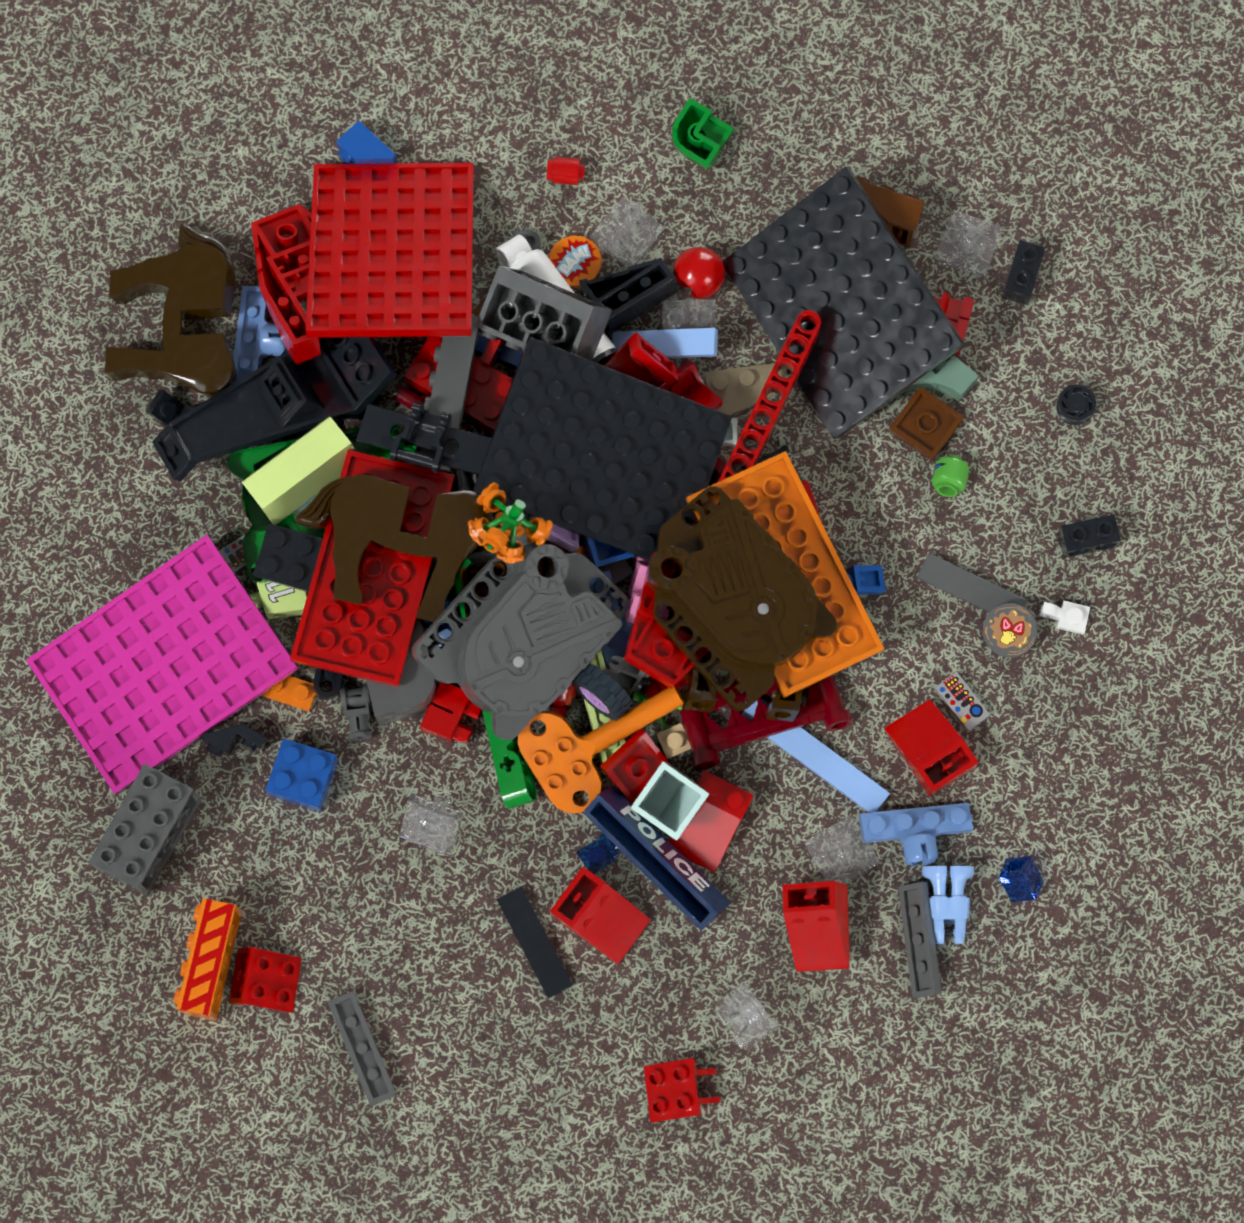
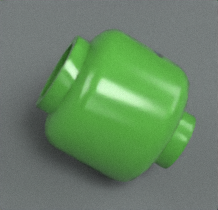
[932,455,969,497]

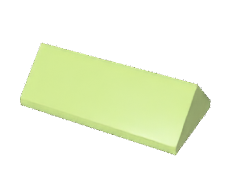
[242,416,356,525]

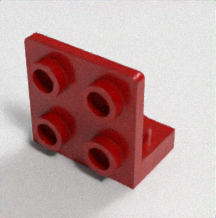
[603,332,678,386]
[228,947,302,1013]

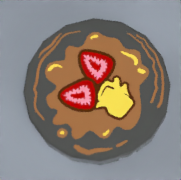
[983,602,1038,657]

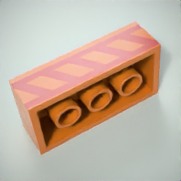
[174,898,242,1021]

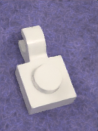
[1039,601,1090,635]

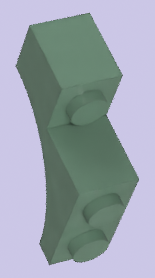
[882,355,979,407]

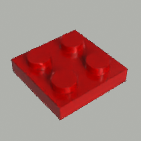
[600,729,670,805]

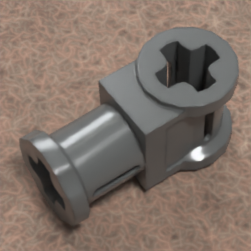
[340,684,373,741]

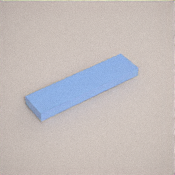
[613,328,718,358]

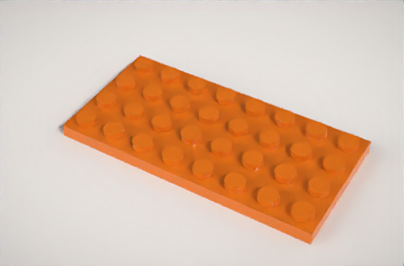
[686,451,884,698]

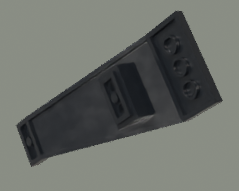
[152,337,397,482]

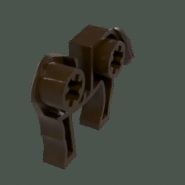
[105,223,237,398]
[295,474,493,625]

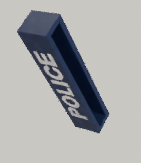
[582,785,731,931]

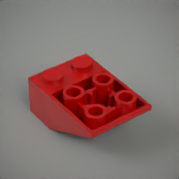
[884,699,979,798]
[549,867,651,965]
[782,881,850,972]

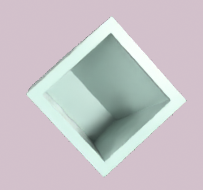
[631,762,709,840]

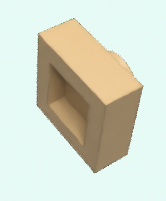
[655,723,691,759]

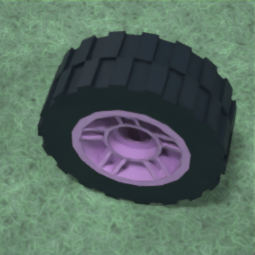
[572,663,632,721]

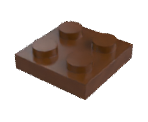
[888,386,964,462]

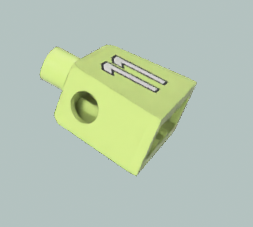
[249,582,307,619]

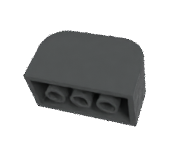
[366,618,438,726]

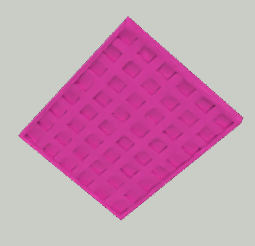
[26,535,299,795]

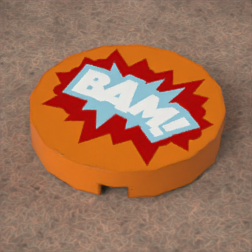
[549,236,602,289]

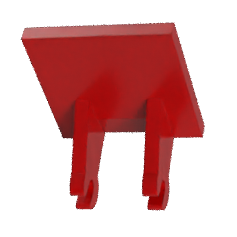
[643,1058,721,1123]

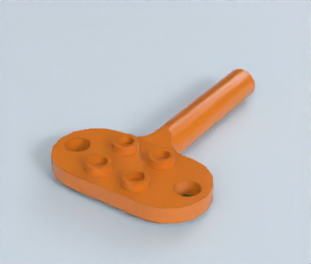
[518,685,685,813]

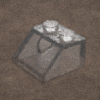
[715,981,778,1052]

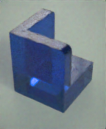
[998,856,1043,902]

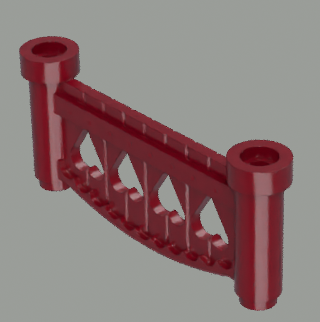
[679,675,853,771]

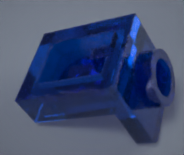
[576,834,620,875]

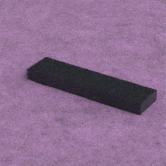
[497,887,573,999]

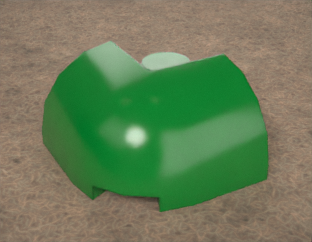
[672,98,734,171]

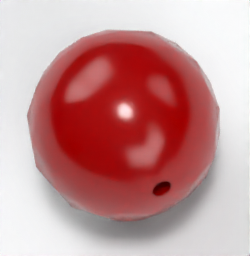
[672,247,725,300]

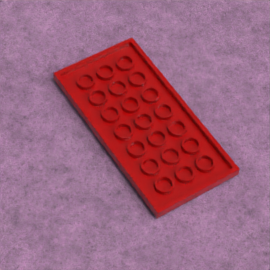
[290,450,455,688]

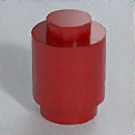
[546,157,585,185]

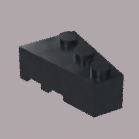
[579,258,678,334]

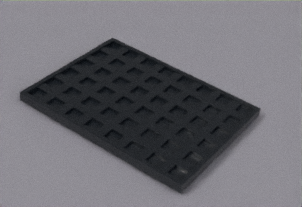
[723,167,965,439]
[473,337,732,572]

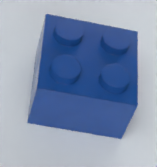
[265,738,338,812]

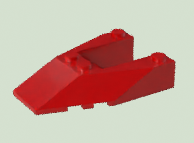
[251,204,321,364]

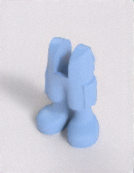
[922,866,974,945]

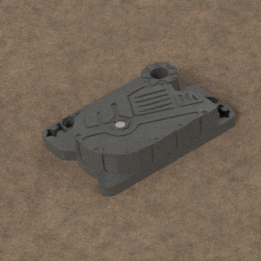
[412,544,629,740]

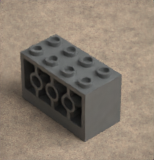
[475,266,612,361]
[88,764,202,897]

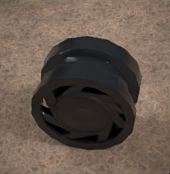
[1056,384,1096,426]

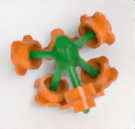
[468,482,552,564]

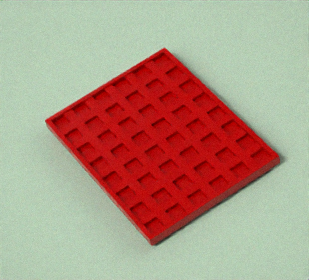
[306,163,474,338]

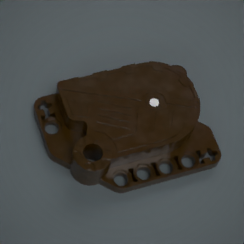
[646,486,837,711]

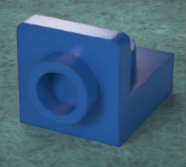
[845,565,886,595]

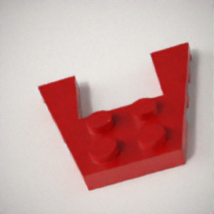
[623,552,709,689]

